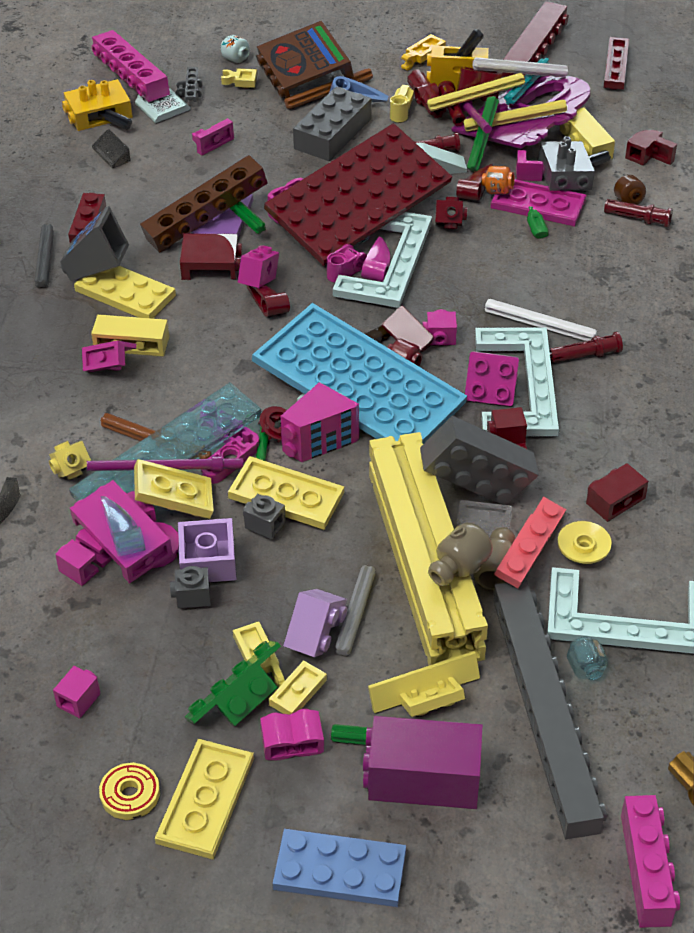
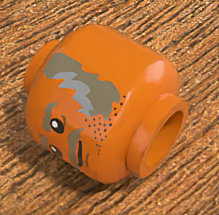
[482,166,515,195]

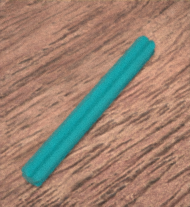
[504,58,550,105]

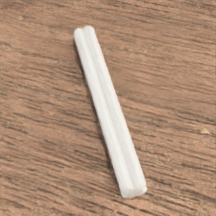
[472,57,568,77]
[485,299,597,341]

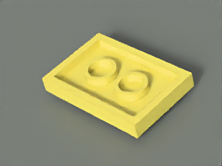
[134,459,214,519]

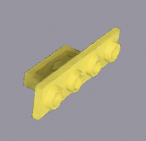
[368,651,480,717]

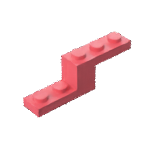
[494,497,566,589]

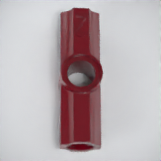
[407,69,446,118]

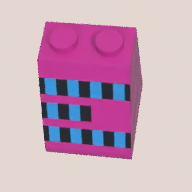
[281,382,359,462]

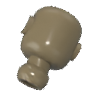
[428,522,493,586]
[473,527,515,591]

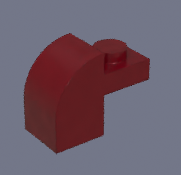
[625,130,677,166]

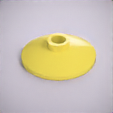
[557,521,612,564]

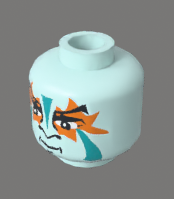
[221,35,250,63]

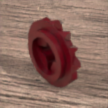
[258,406,287,443]

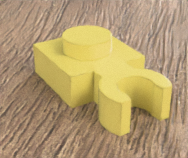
[221,69,257,88]

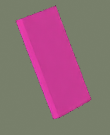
[491,179,587,227]

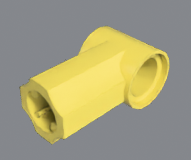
[390,85,414,122]

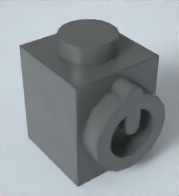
[243,493,286,540]
[170,566,211,608]

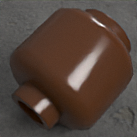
[614,175,646,205]

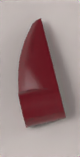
[456,164,493,201]
[246,285,290,317]

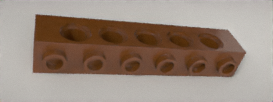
[140,155,268,253]

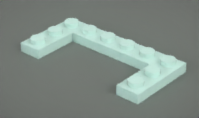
[333,212,432,308]
[475,328,559,436]
[547,567,694,654]

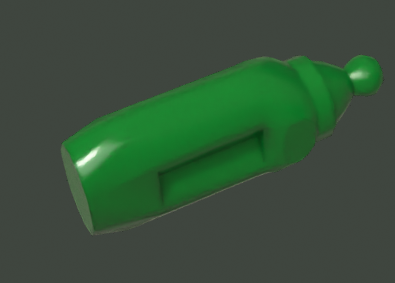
[527,206,549,239]

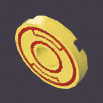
[99,762,160,820]

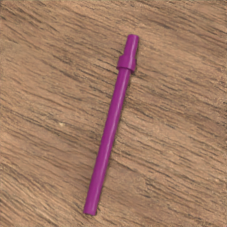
[459,101,492,133]
[87,456,243,472]

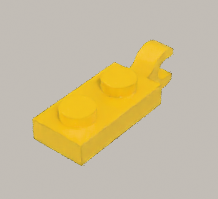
[401,34,446,71]

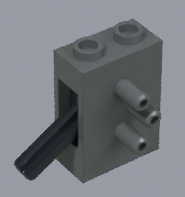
[538,136,611,191]

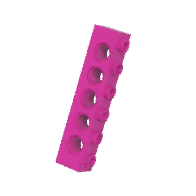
[92,30,170,102]

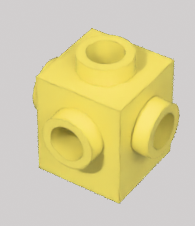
[49,441,91,479]

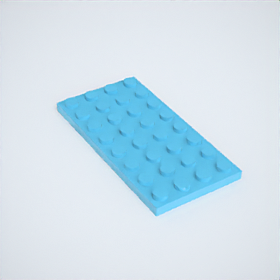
[252,303,467,444]

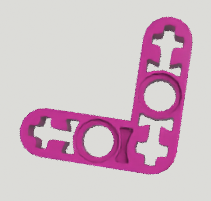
[200,408,259,484]

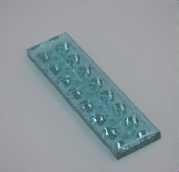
[69,382,262,501]

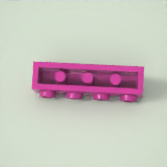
[621,795,680,928]

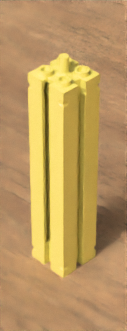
[369,432,488,666]

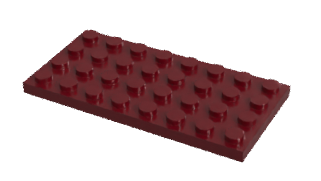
[264,123,453,266]

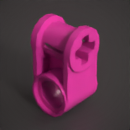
[327,244,367,283]

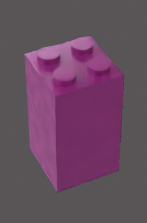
[363,716,483,809]

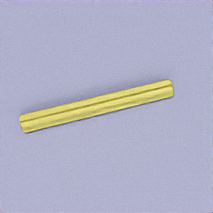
[427,73,525,111]
[464,99,567,132]

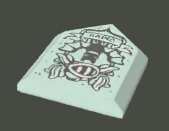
[135,88,191,123]

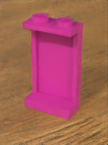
[70,480,173,584]

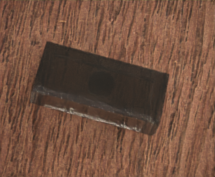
[92,129,131,169]

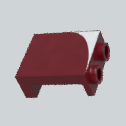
[180,233,242,280]

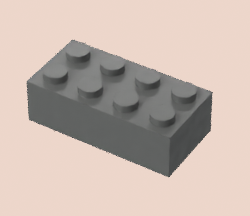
[293,86,371,161]
[420,416,539,506]

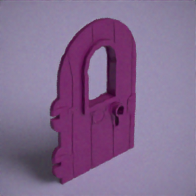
[451,76,590,148]

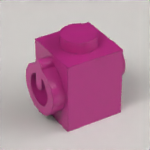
[422,309,457,345]

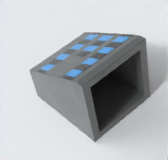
[60,206,129,281]

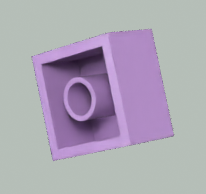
[178,518,236,582]

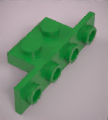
[185,641,281,726]

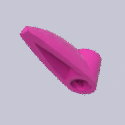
[361,237,390,282]

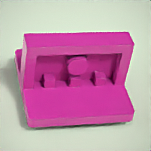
[465,351,519,406]

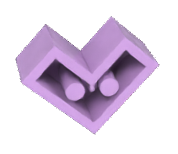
[283,589,347,657]

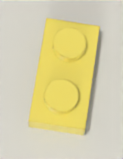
[269,660,327,715]

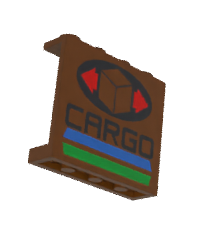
[256,21,354,99]

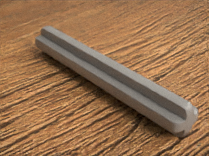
[335,565,375,656]

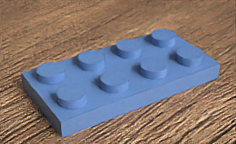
[273,829,406,907]

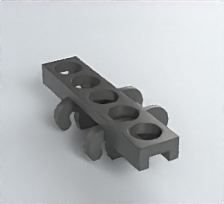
[176,67,202,102]

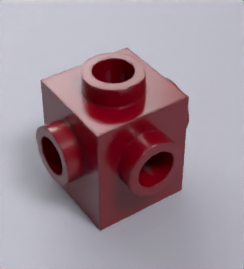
[435,197,467,229]

